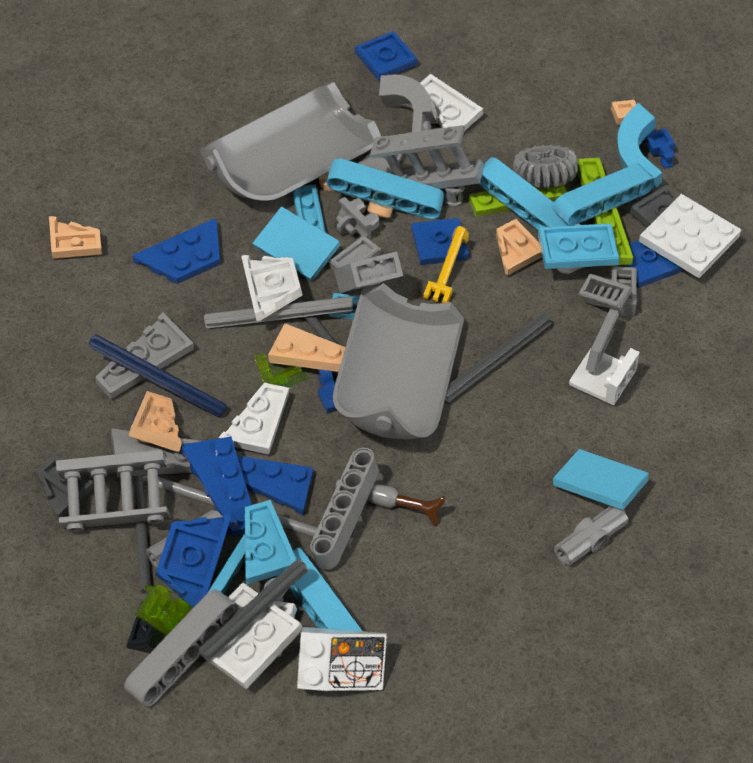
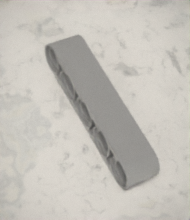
[310,447,379,570]
[124,589,239,706]

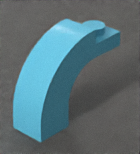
[618,103,662,188]

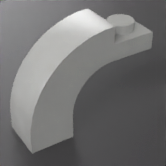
[379,75,438,132]

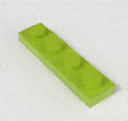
[469,184,567,217]

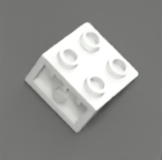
[569,348,640,405]

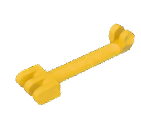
[423,226,469,303]

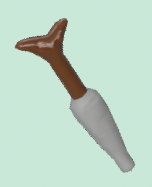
[336,479,445,526]

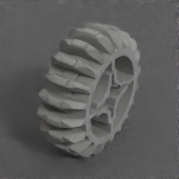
[513,144,578,189]

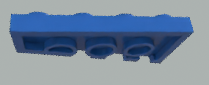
[180,436,252,536]

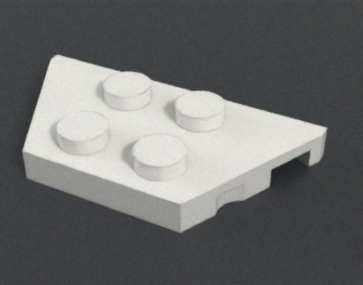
[241,255,302,321]

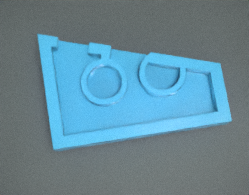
[245,500,296,585]

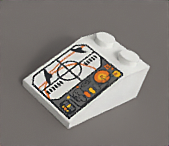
[297,627,387,691]

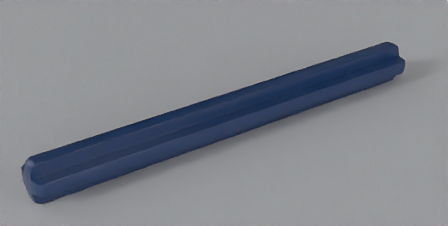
[89,334,227,417]

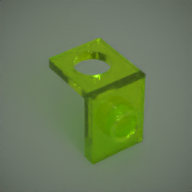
[254,353,302,385]

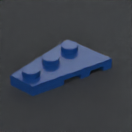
[237,456,313,515]

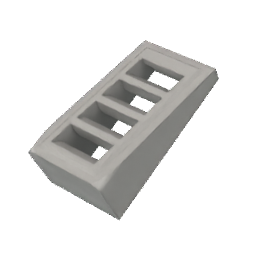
[610,266,636,316]
[578,274,632,310]

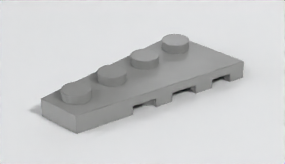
[95,312,194,399]
[111,428,199,477]

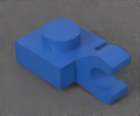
[643,129,675,169]
[318,369,338,414]

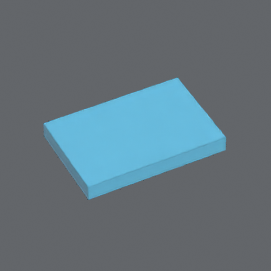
[252,206,341,282]
[538,223,619,269]
[553,449,649,510]

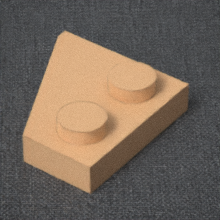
[49,216,102,259]
[496,219,542,276]

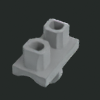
[336,197,379,240]

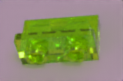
[135,584,191,636]

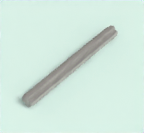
[204,296,353,328]

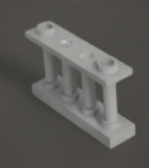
[370,125,484,189]
[56,449,170,532]

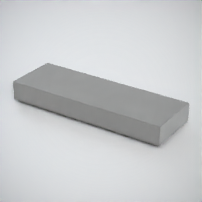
[585,308,619,372]

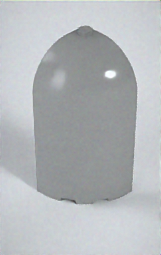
[199,82,382,200]
[333,282,464,440]

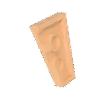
[268,324,346,372]
[129,391,182,452]

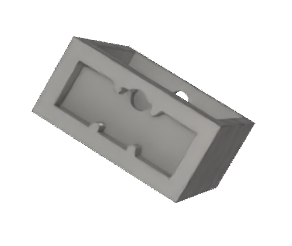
[334,251,403,294]

